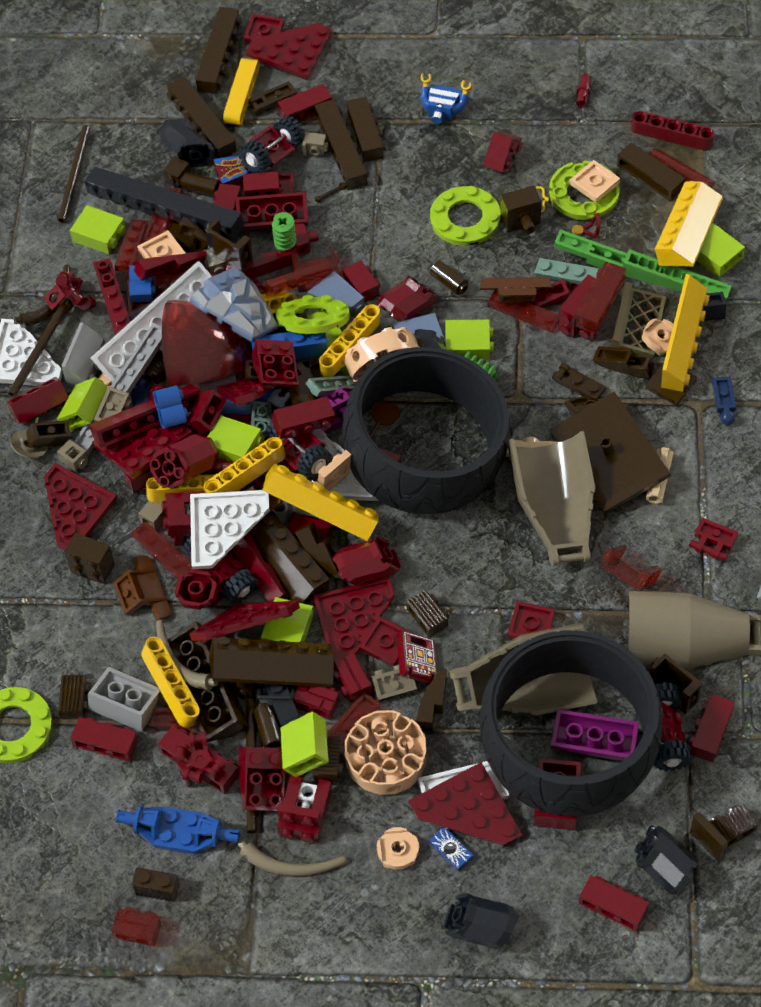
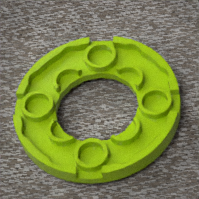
[549,161,620,220]
[430,186,501,246]
[276,295,350,334]
[0,687,53,764]

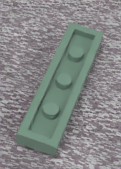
[534,258,608,286]
[306,375,356,397]

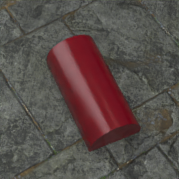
[236,192,309,232]

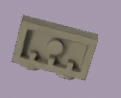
[94,386,133,422]
[370,665,417,700]

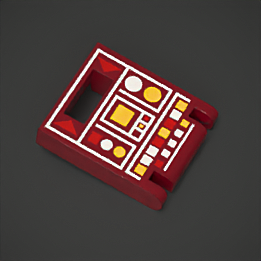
[396,630,437,684]

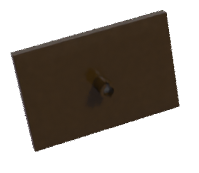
[549,391,671,515]

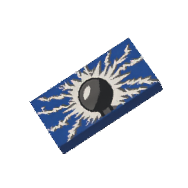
[429,828,473,871]

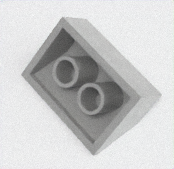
[61,322,105,388]
[88,667,161,731]

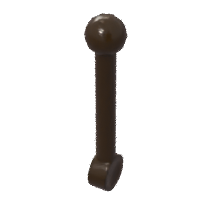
[314,182,346,202]

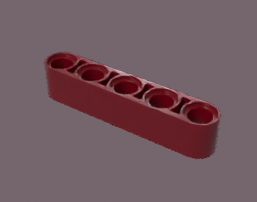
[631,111,715,151]

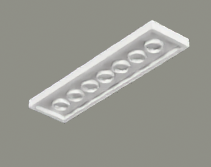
[90,261,212,383]

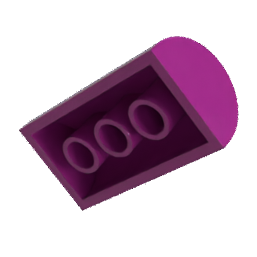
[551,709,639,761]

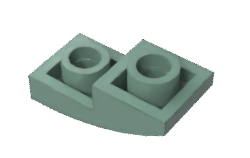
[250,401,271,439]

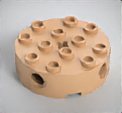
[344,327,419,384]
[345,710,427,795]

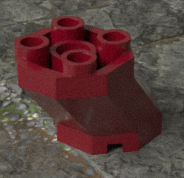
[377,275,439,321]
[150,433,219,489]
[332,536,402,586]
[174,569,225,610]

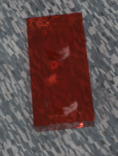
[150,707,192,733]

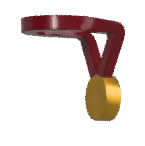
[572,213,601,239]

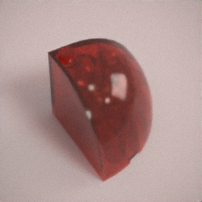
[162,300,250,387]

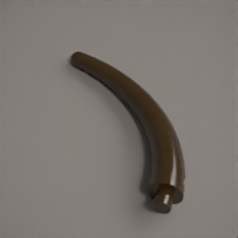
[14,264,70,328]

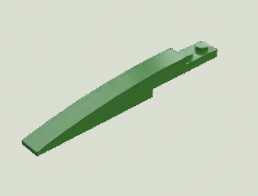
[553,229,731,300]

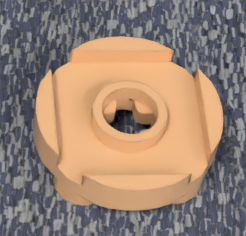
[642,319,674,355]
[377,827,419,870]

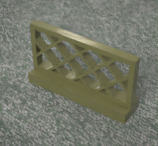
[610,282,666,358]

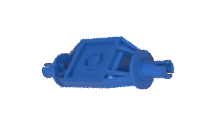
[116,805,240,855]

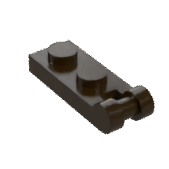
[248,81,297,116]
[552,363,606,402]

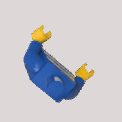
[421,73,473,124]

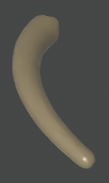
[156,620,218,690]
[238,840,347,876]

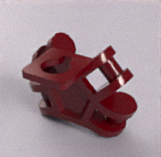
[44,271,97,310]
[171,731,225,787]

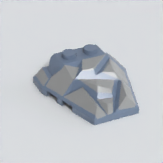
[189,267,279,341]

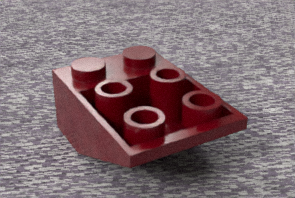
[252,339,299,387]
[238,747,285,811]

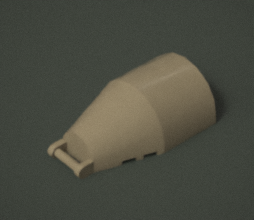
[508,431,595,566]
[627,590,761,671]
[449,623,597,715]

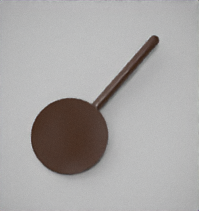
[369,401,400,438]

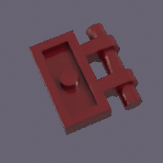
[689,518,738,561]

